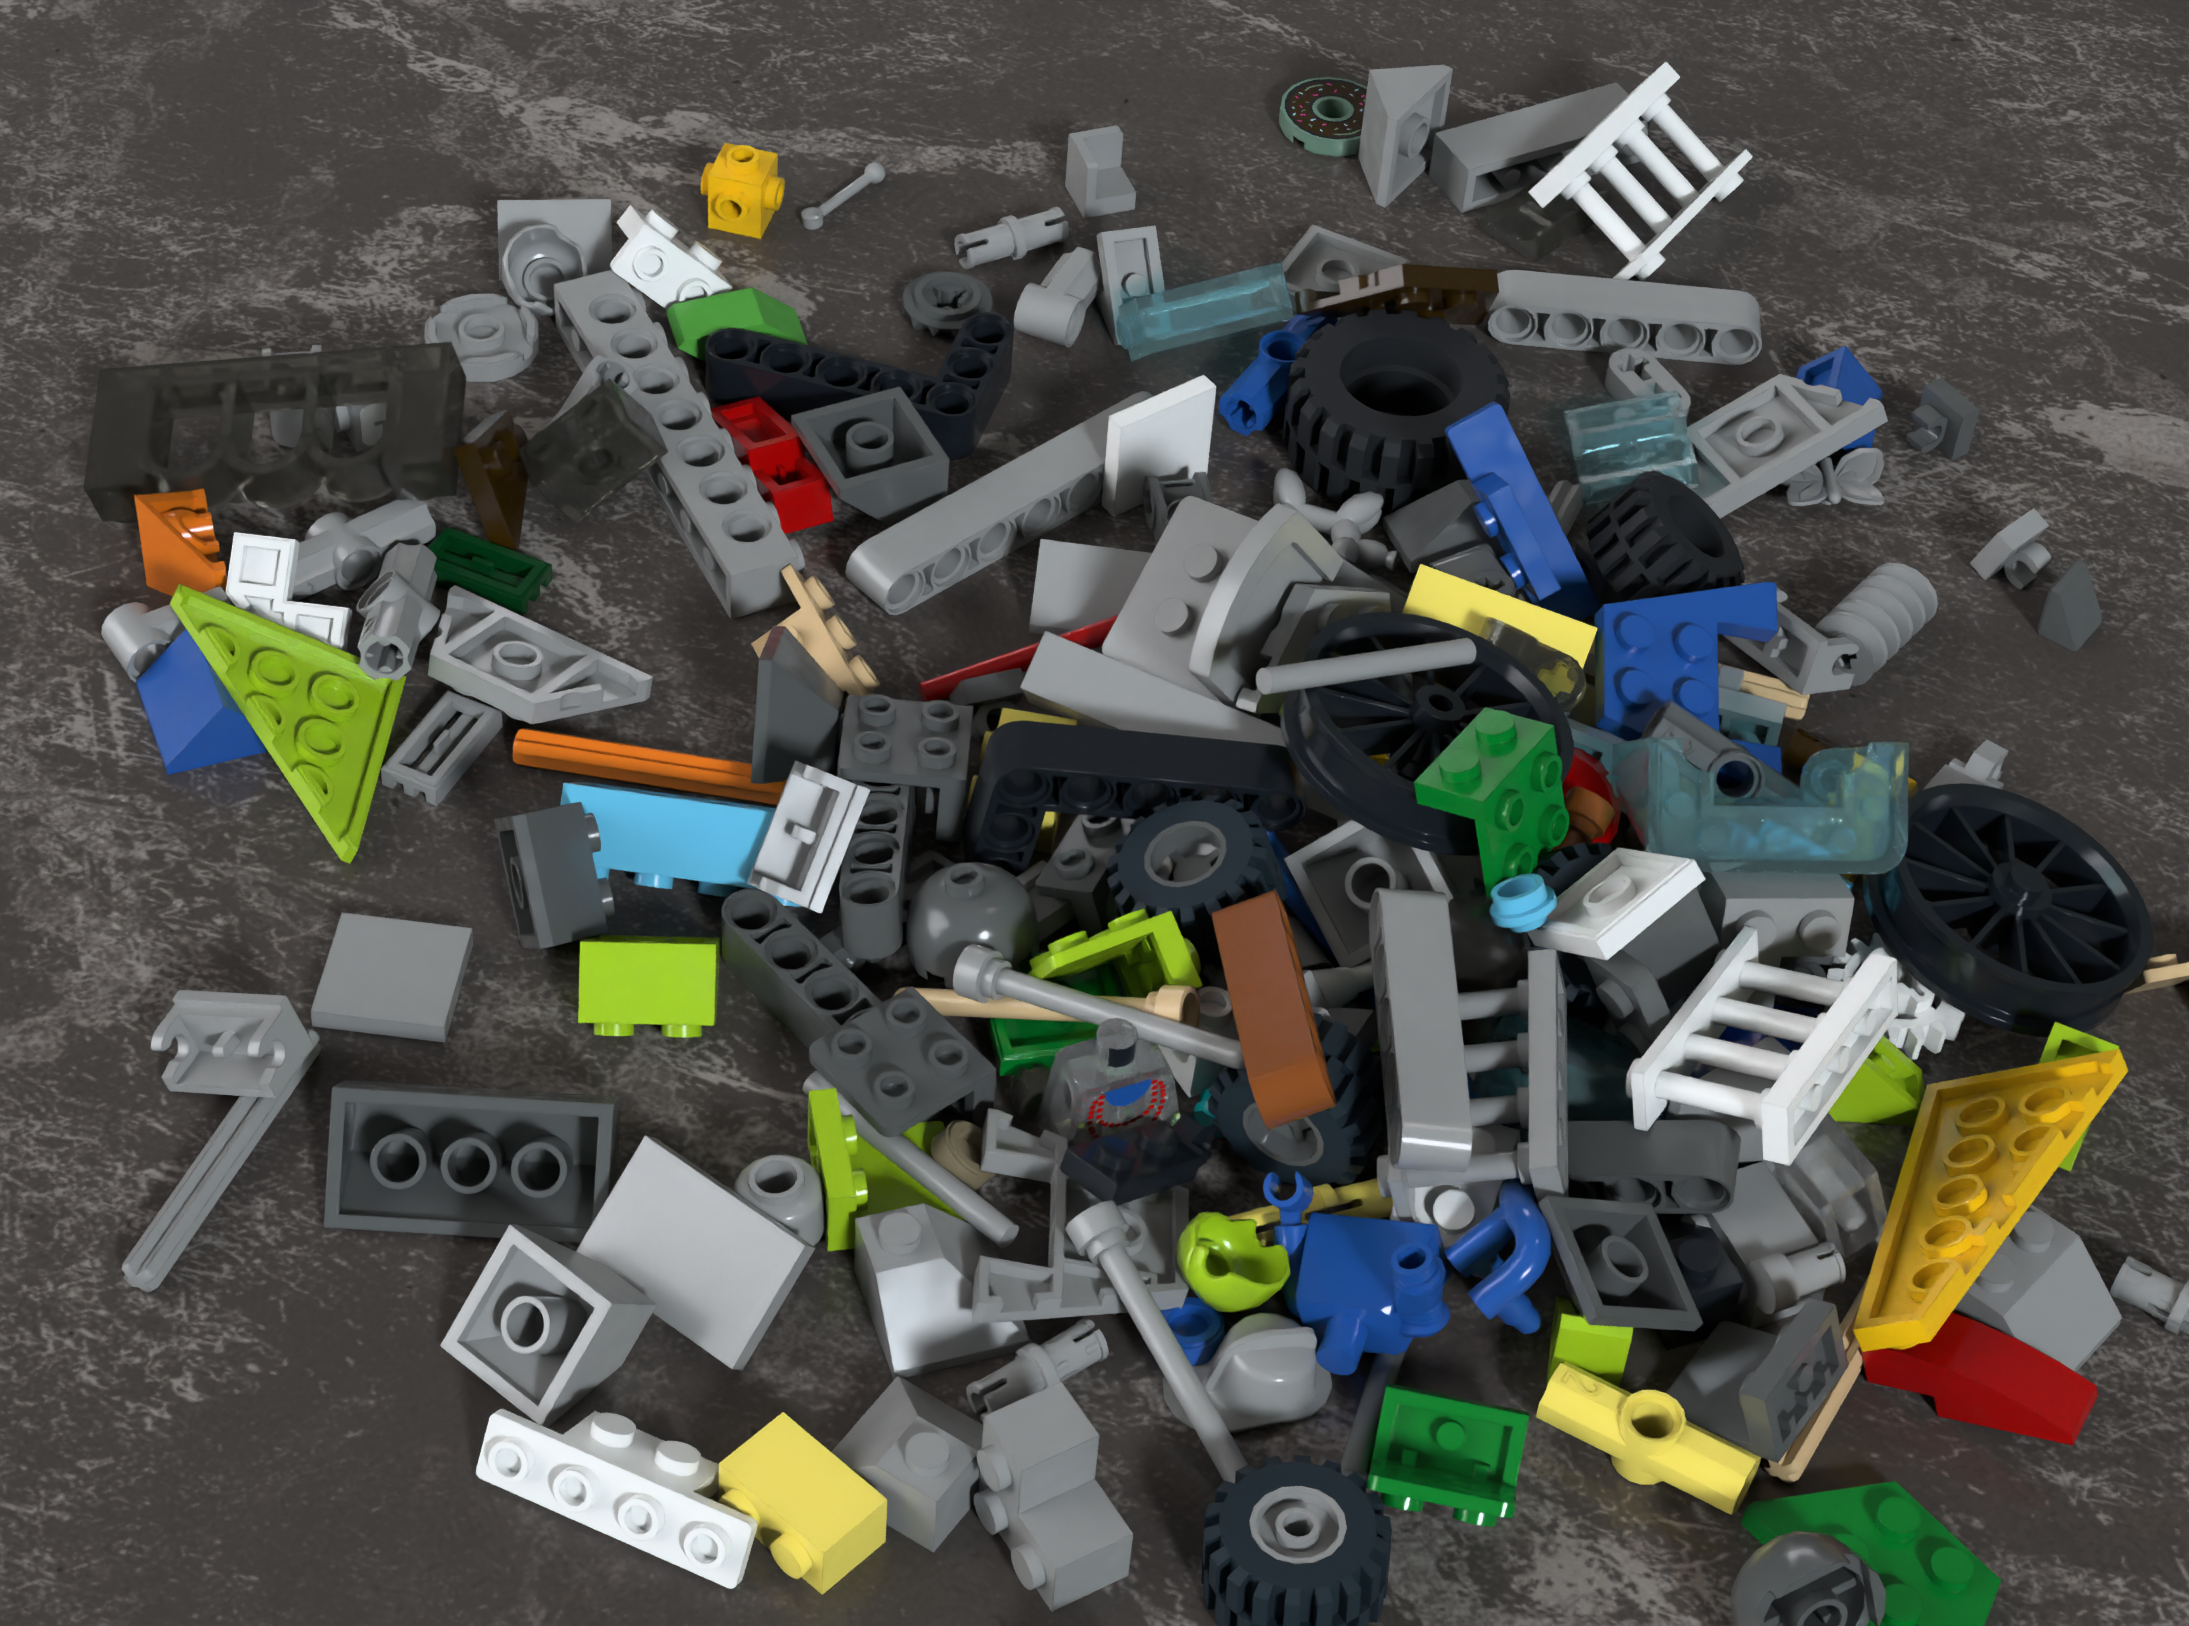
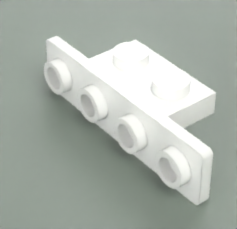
[476,1409,758,1589]

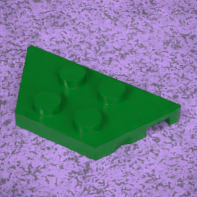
[1741,1481,2001,1626]

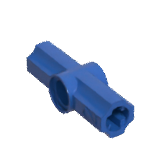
[1219,314,1338,437]

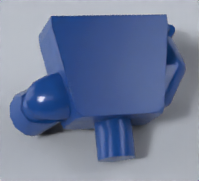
[1263,1171,1451,1375]

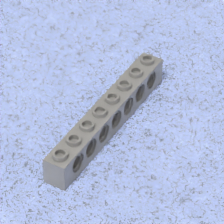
[554,270,805,620]

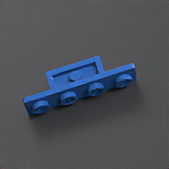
[1445,402,1600,621]

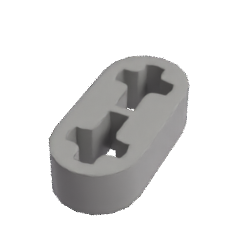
[1605,348,1691,437]

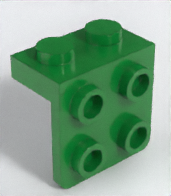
[1414,707,1569,900]
[1367,1383,1530,1527]

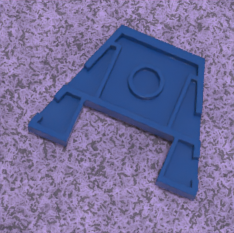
[1595,582,1782,787]

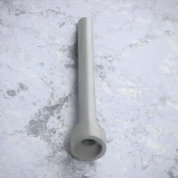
[953,944,1246,1070]
[1065,1200,1248,1483]

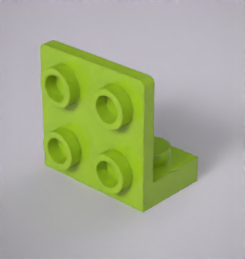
[807,1088,965,1252]

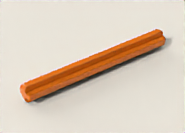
[512,728,787,806]

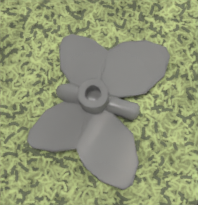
[1782,448,1885,506]

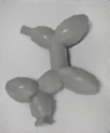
[1270,468,1398,571]

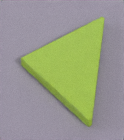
[170,584,406,864]

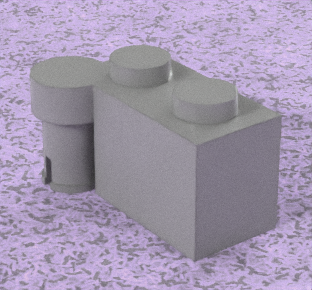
[1681,1161,1846,1328]

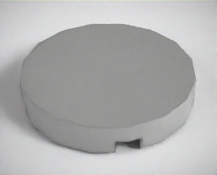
[424,294,539,382]

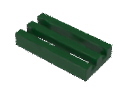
[427,526,552,616]

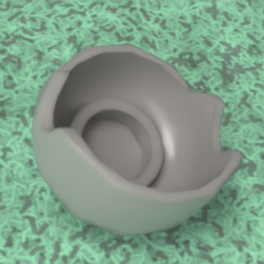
[501,224,589,317]

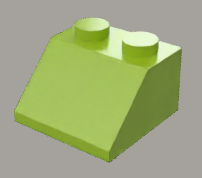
[578,935,720,1038]

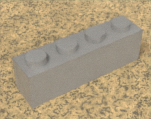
[1429,82,1651,213]

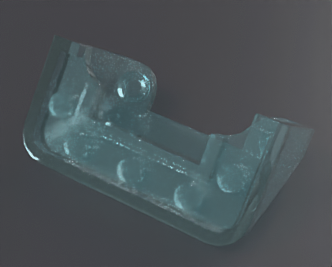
[1612,738,1909,875]

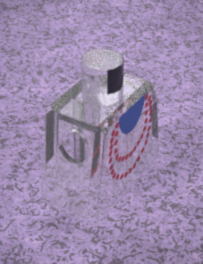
[1037,1018,1180,1148]

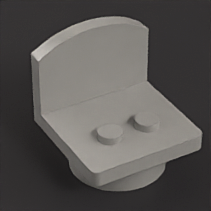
[1102,496,1344,719]

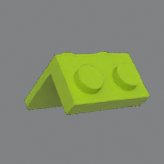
[1027,909,1203,998]

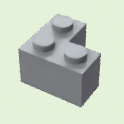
[1693,862,1855,1008]
[974,1381,1133,1612]

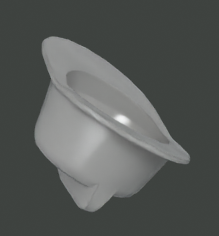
[1163,1313,1332,1433]

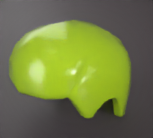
[1176,1211,1291,1312]

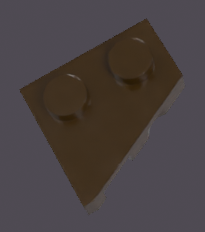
[453,409,530,551]

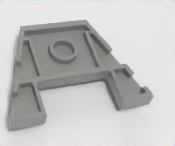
[972,1108,1189,1323]

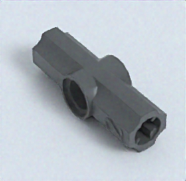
[1638,699,1827,841]

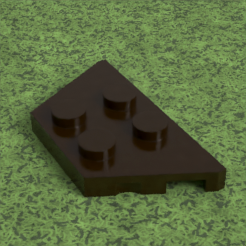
[1295,264,1499,325]

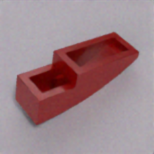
[711,396,834,534]
[1860,1313,2098,1446]

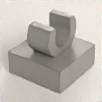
[1970,508,2053,590]

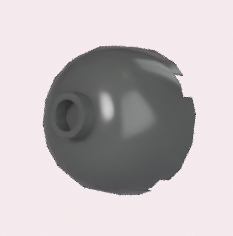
[906,862,1040,989]
[1731,1530,1886,1626]

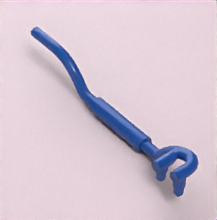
[1266,831,1551,1334]

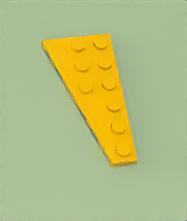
[1853,1049,2129,1352]

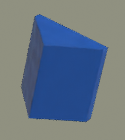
[136,629,268,775]

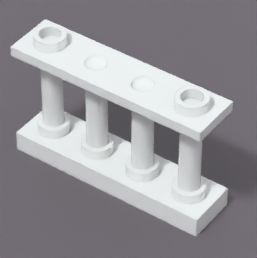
[1528,62,1753,281]
[1626,926,1898,1166]

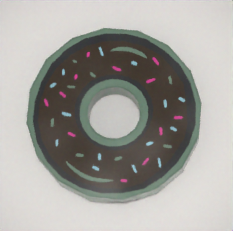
[1279,77,1367,157]

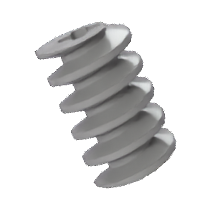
[1815,562,1938,686]

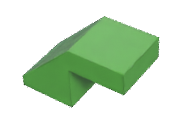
[666,287,808,362]

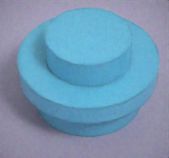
[1489,874,1558,933]

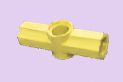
[1536,1361,1761,1515]

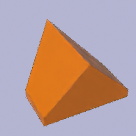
[134,488,230,600]

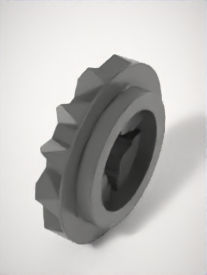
[902,271,993,338]

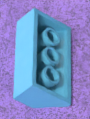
[560,782,801,907]

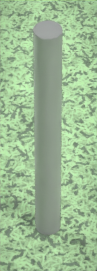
[1256,638,1476,695]
[803,1071,1019,1248]

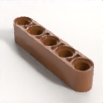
[1211,890,1336,1130]

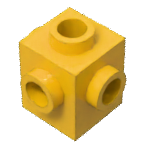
[701,143,785,239]

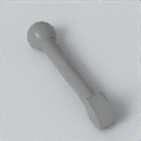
[801,162,886,230]

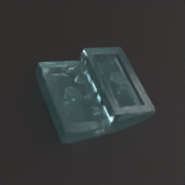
[1563,390,1700,505]

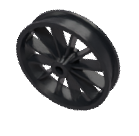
[1280,612,1574,856]
[1863,783,2153,1037]

